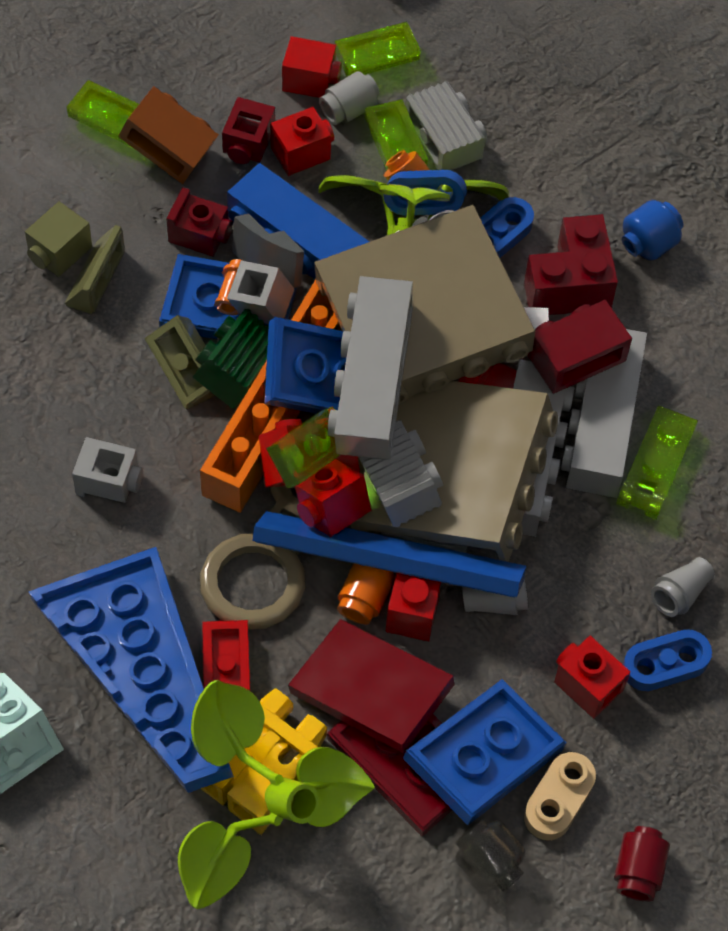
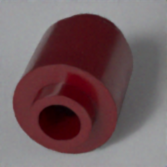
[614,826,670,902]

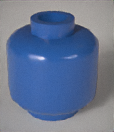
[621,200,684,261]

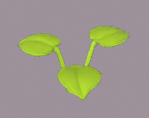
[318,175,509,235]
[178,680,375,909]

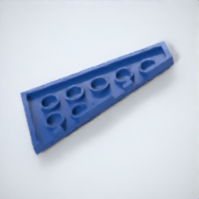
[28,547,234,793]

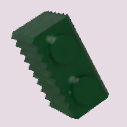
[192,309,269,409]

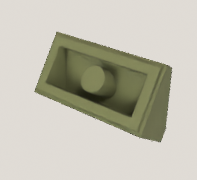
[65,225,125,314]
[145,315,215,409]

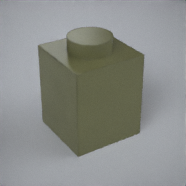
[25,201,93,277]

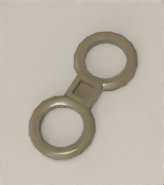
[200,457,365,630]

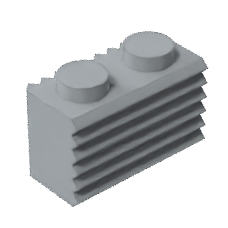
[405,81,487,170]
[358,420,444,527]

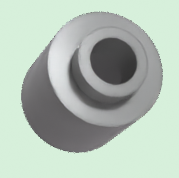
[319,71,380,125]

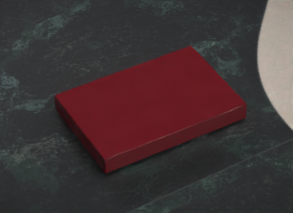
[288,619,455,753]
[327,714,452,837]

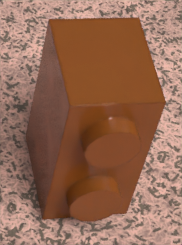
[118,86,219,184]

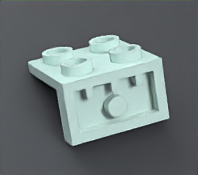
[0,673,64,794]

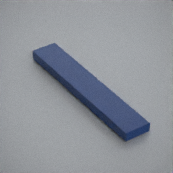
[252,511,527,598]

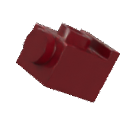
[222,97,275,164]
[166,187,233,257]

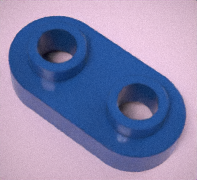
[383,170,467,216]
[480,197,534,258]
[623,630,712,691]

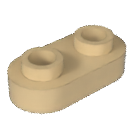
[524,752,596,840]

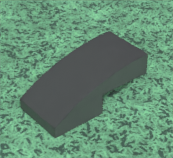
[232,214,304,288]

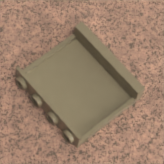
[314,205,535,406]
[350,381,558,562]

